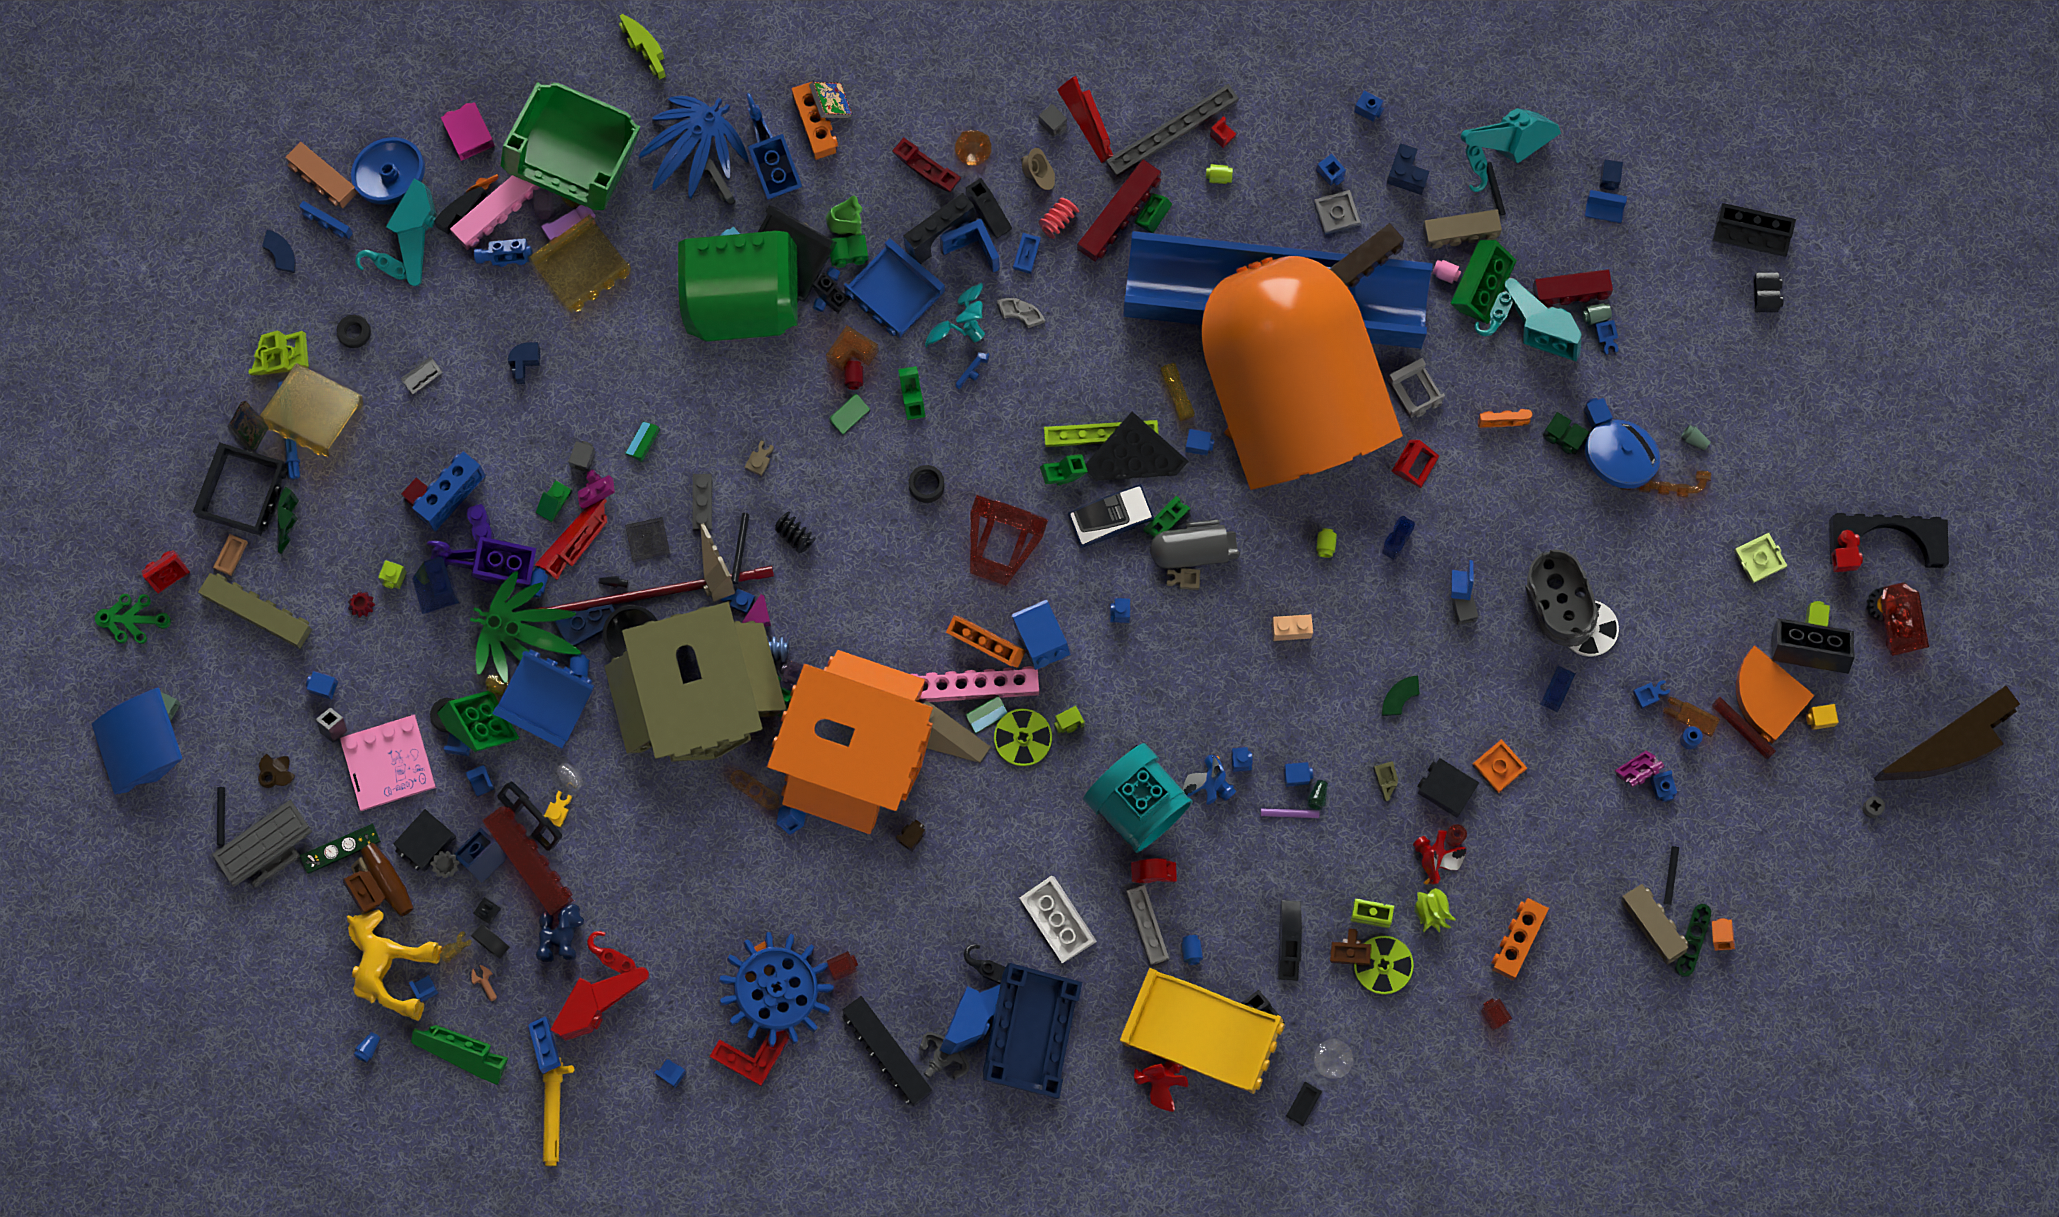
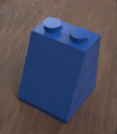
[1012,599,1071,670]

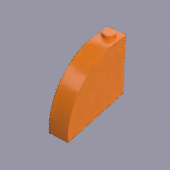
[1736,645,1815,744]

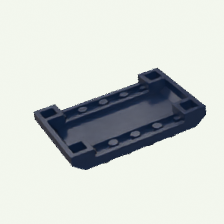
[983,963,1082,1099]

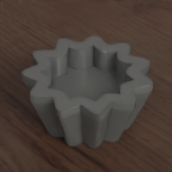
[431,851,459,879]

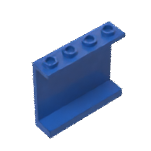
[492,649,595,748]

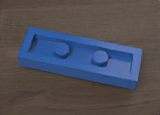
[299,201,353,239]
[528,1016,561,1074]

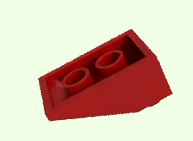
[141,550,190,593]

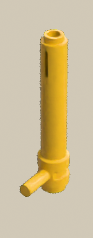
[543,1057,575,1166]

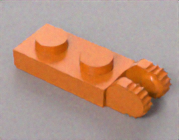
[1478,409,1533,428]

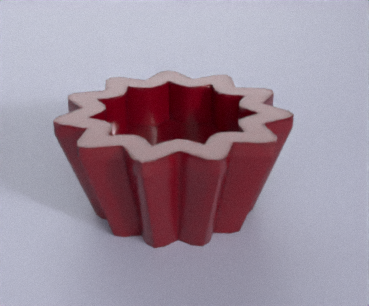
[348,592,375,618]

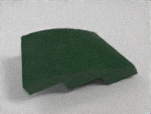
[277,487,299,554]

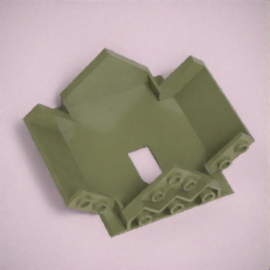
[604,602,787,762]

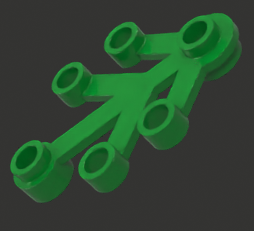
[95,594,171,644]

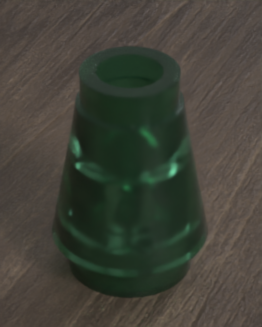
[1307,780,1328,810]

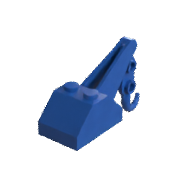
[746,93,802,200]

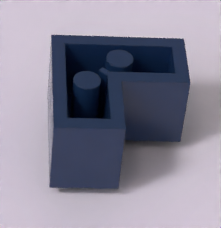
[1387,143,1430,195]

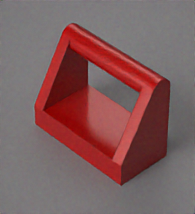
[1391,440,1439,488]

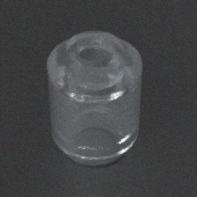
[555,762,584,790]

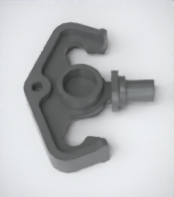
[919,1032,970,1080]

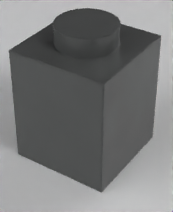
[1038,104,1067,137]
[568,441,596,472]
[1452,595,1478,625]

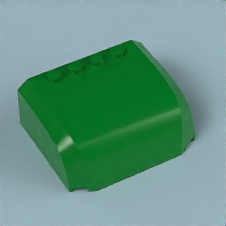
[500,82,640,210]
[678,231,798,342]

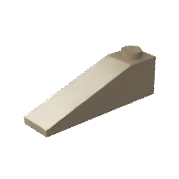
[700,523,735,602]
[924,701,991,763]

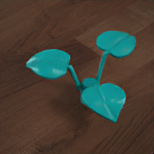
[925,282,985,348]

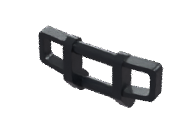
[497,781,562,851]

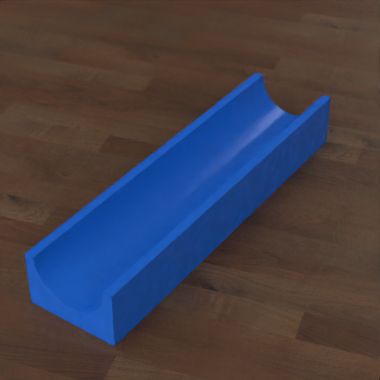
[1123,231,1433,349]

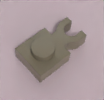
[745,441,774,476]
[1167,569,1200,590]

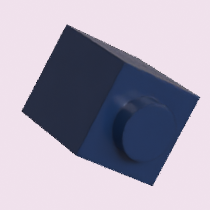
[1600,159,1623,190]

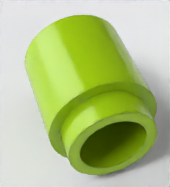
[1206,164,1233,184]
[1316,528,1337,558]

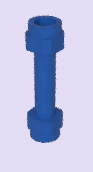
[812,267,840,312]

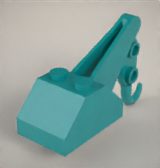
[1460,108,1561,192]
[355,178,437,287]
[1474,278,1582,362]

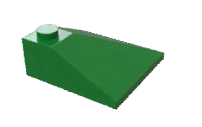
[437,690,519,752]

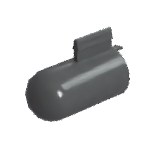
[1150,519,1240,569]

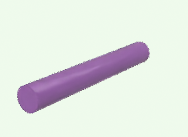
[1261,808,1319,818]

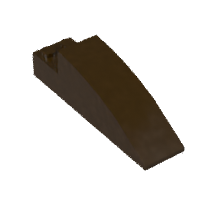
[1874,686,2020,781]

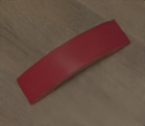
[892,138,961,192]

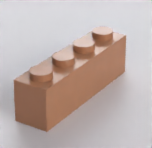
[285,142,358,209]

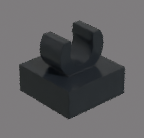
[473,897,501,925]

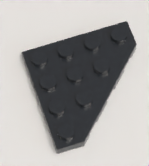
[1085,411,1189,481]

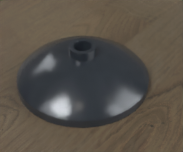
[603,605,658,658]

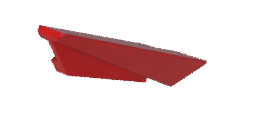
[1057,76,1114,163]
[535,498,607,580]

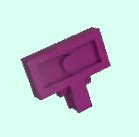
[578,469,615,509]

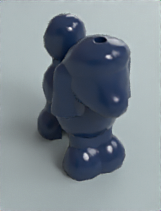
[536,904,584,962]

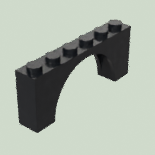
[1829,513,1949,568]

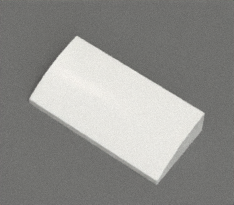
[1020,876,1097,963]

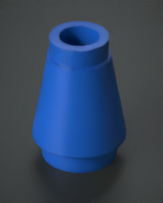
[353,1032,380,1063]

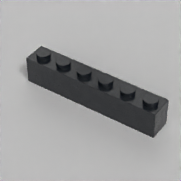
[842,996,933,1106]

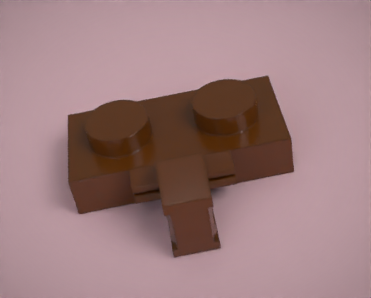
[1330,929,1372,965]

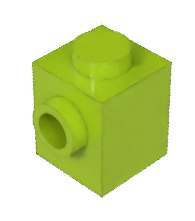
[378,560,407,589]

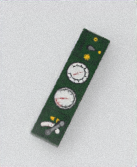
[300,823,381,874]

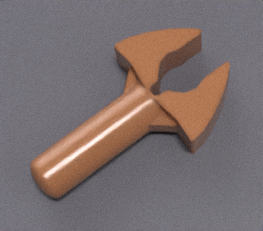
[472,965,497,1001]

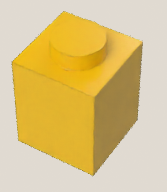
[1806,704,1839,730]

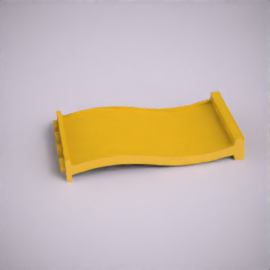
[1120,968,1285,1094]

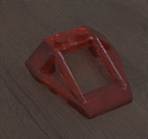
[970,495,1049,586]

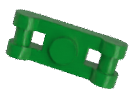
[1143,496,1191,537]

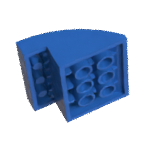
[91,688,183,794]

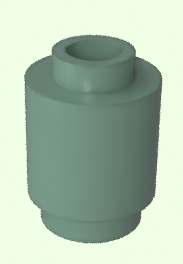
[1583,303,1612,325]

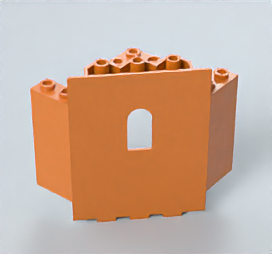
[767,650,933,834]

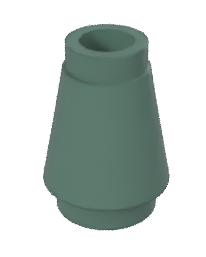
[1681,425,1710,451]

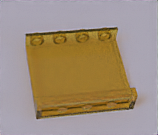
[530,214,631,313]
[260,363,363,457]

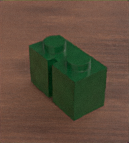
[1543,412,1589,455]

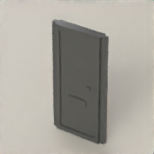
[213,799,312,887]

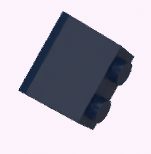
[453,828,510,883]

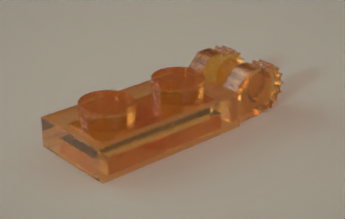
[1663,697,1720,737]

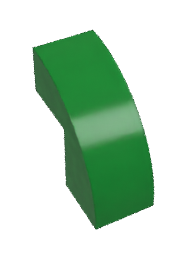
[898,366,926,420]

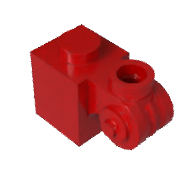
[1831,530,1863,572]

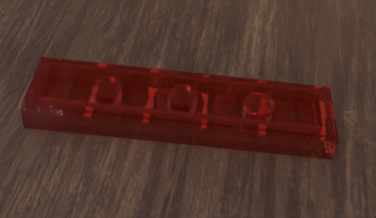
[1712,697,1776,759]

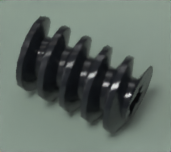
[775,511,816,553]

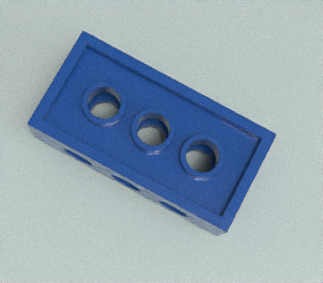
[412,451,486,532]

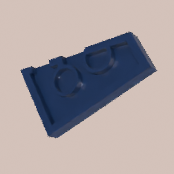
[555,604,615,647]

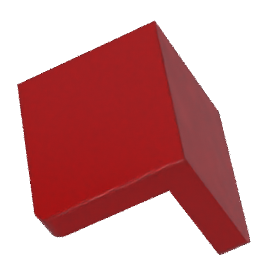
[1210,116,1236,148]

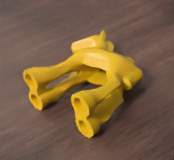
[347,909,443,1021]

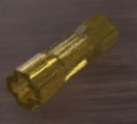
[1160,363,1195,421]

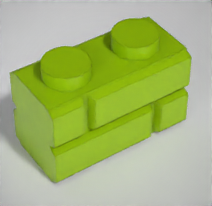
[1350,899,1394,928]

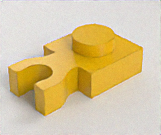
[544,790,572,828]

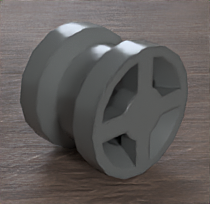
[1863,796,1885,818]

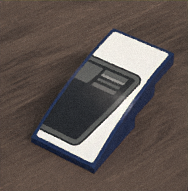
[1068,484,1154,548]

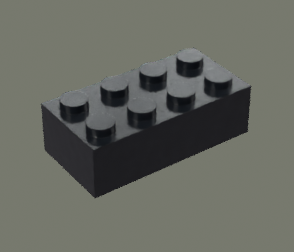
[1772,618,1855,674]

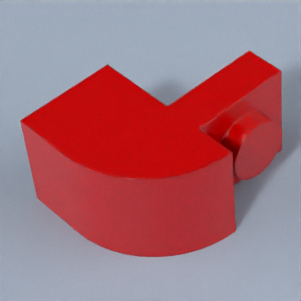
[1131,859,1177,883]

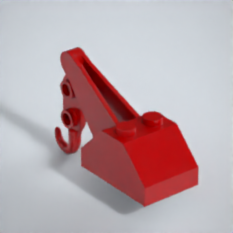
[550,931,650,1041]

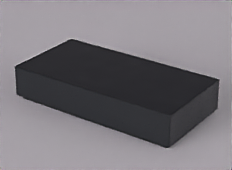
[1286,1082,1322,1126]

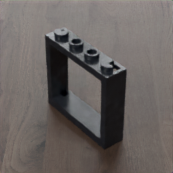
[193,442,288,536]

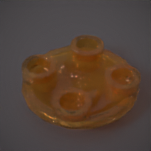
[955,130,991,165]

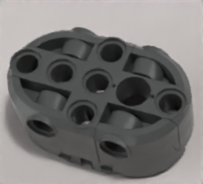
[1525,549,1599,647]

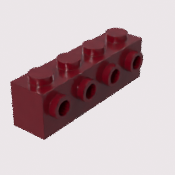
[1533,269,1613,307]

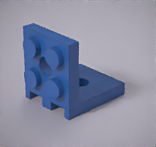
[940,219,1000,272]

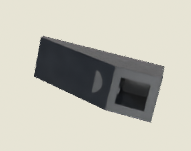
[966,178,1012,238]

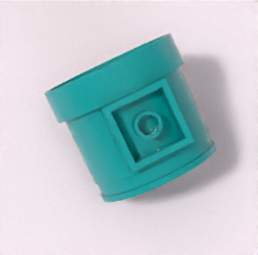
[1083,743,1193,853]

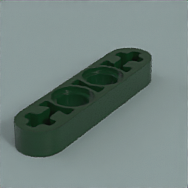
[1675,904,1711,977]

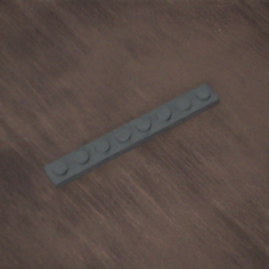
[1106,84,1239,177]

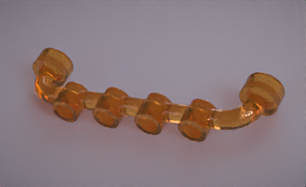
[1620,471,1712,497]

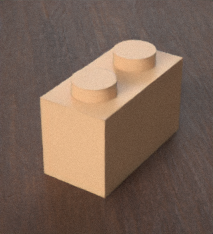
[1272,614,1313,641]

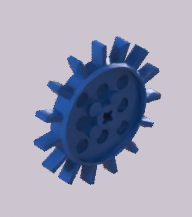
[719,932,834,1047]

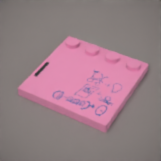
[340,715,436,811]

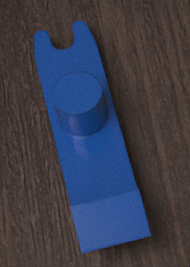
[955,352,989,389]

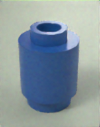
[525,568,548,598]
[569,654,590,678]
[1680,726,1703,749]
[1181,935,1203,965]

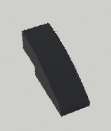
[434,187,487,235]

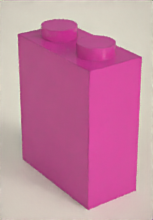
[441,102,495,161]

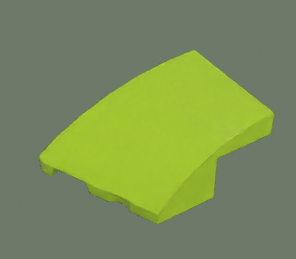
[248,330,309,375]

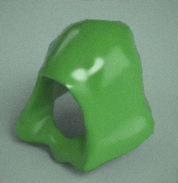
[826,195,862,235]

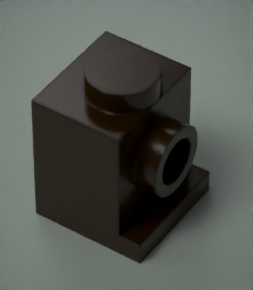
[896,820,926,852]

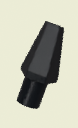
[598,576,628,588]

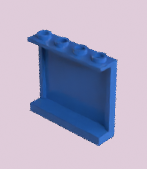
[844,238,945,338]

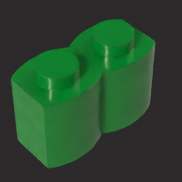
[830,235,869,268]

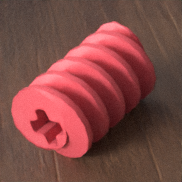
[1039,198,1079,239]

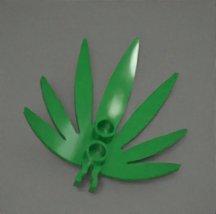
[470,571,581,683]

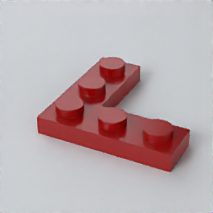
[709,1030,789,1086]

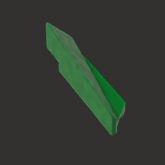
[411,1025,508,1085]

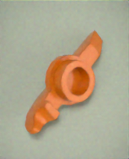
[466,174,499,193]

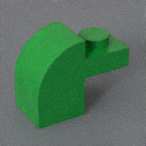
[1040,454,1088,486]

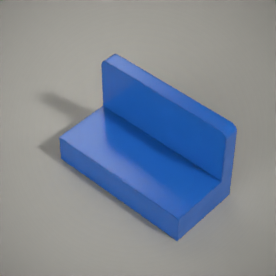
[1585,190,1627,223]
[1451,560,1474,600]

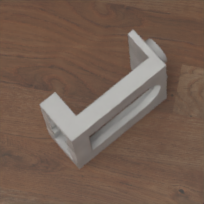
[1388,358,1445,418]

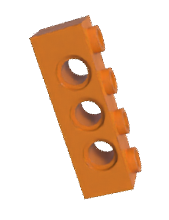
[791,82,838,160]
[946,615,1026,668]
[1491,898,1549,980]

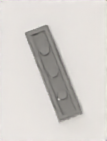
[1126,885,1169,965]

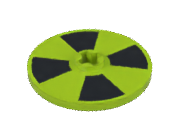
[994,709,1052,766]
[1354,936,1414,995]

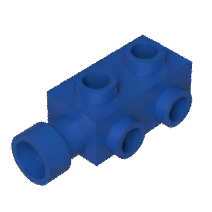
[474,238,532,267]

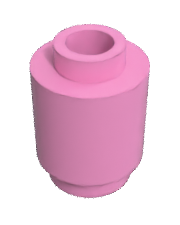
[1432,260,1461,284]

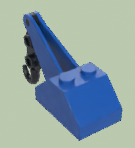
[940,944,1006,1055]

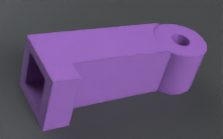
[541,205,596,246]

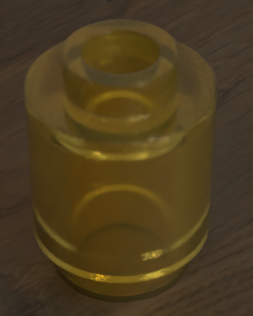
[485,673,510,698]

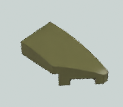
[1373,761,1398,801]

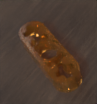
[730,770,780,810]

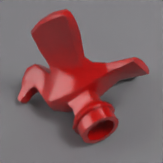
[1134,1060,1188,1112]

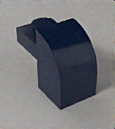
[508,342,540,384]

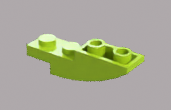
[619,14,666,80]

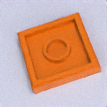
[1472,739,1527,793]

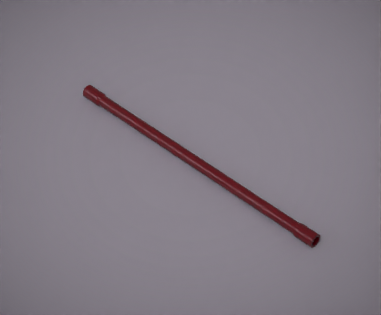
[529,565,774,612]

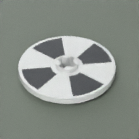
[1564,601,1619,657]

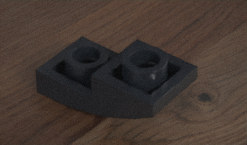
[812,272,850,314]

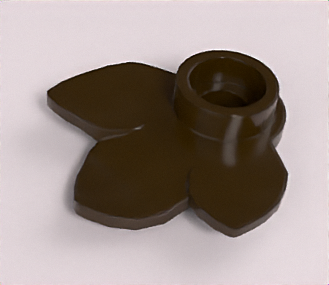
[258,754,295,788]

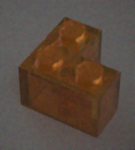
[826,325,879,372]

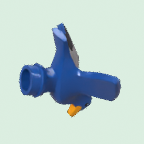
[1183,755,1236,805]

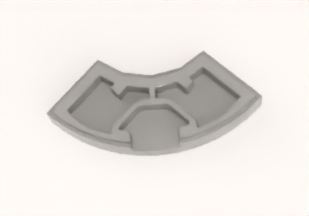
[997,298,1045,328]

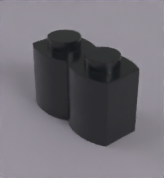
[1753,273,1783,312]

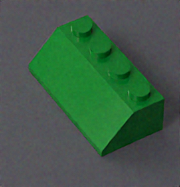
[1450,240,1517,324]

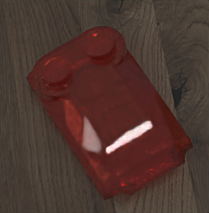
[1881,582,1929,656]

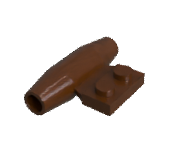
[343,843,414,917]

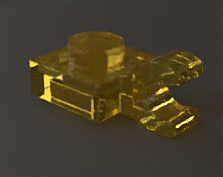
[439,931,472,963]

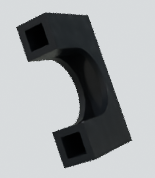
[903,193,976,264]

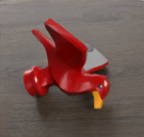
[1413,830,1467,885]

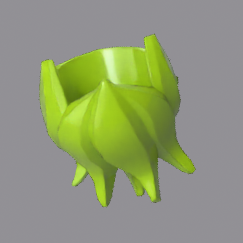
[1414,888,1456,932]

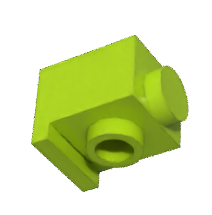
[1054,705,1085,733]

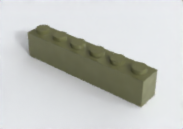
[198,573,312,649]

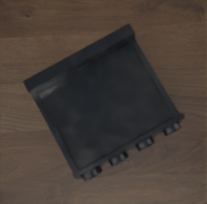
[758,205,837,303]

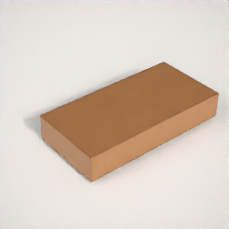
[213,534,248,576]

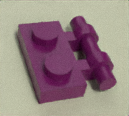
[1615,750,1665,787]

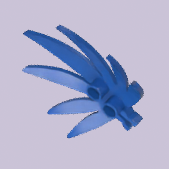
[639,96,749,199]

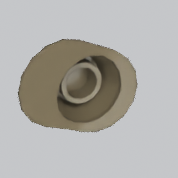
[1021,148,1055,190]

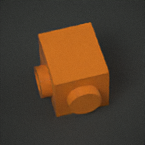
[1712,918,1735,951]

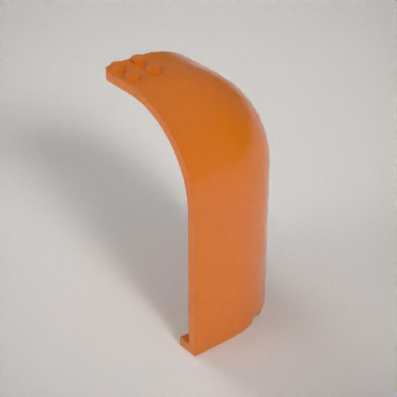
[1202,256,1403,490]

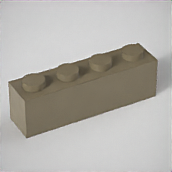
[1423,209,1502,249]
[1621,884,1688,965]

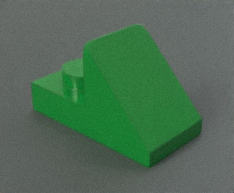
[535,480,572,522]

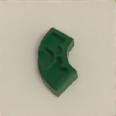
[1382,675,1420,716]

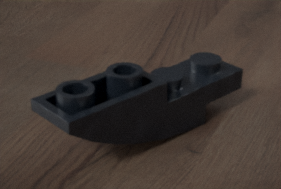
[1277,900,1302,981]

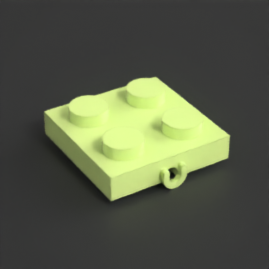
[1734,533,1787,584]

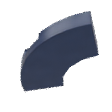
[262,230,296,273]

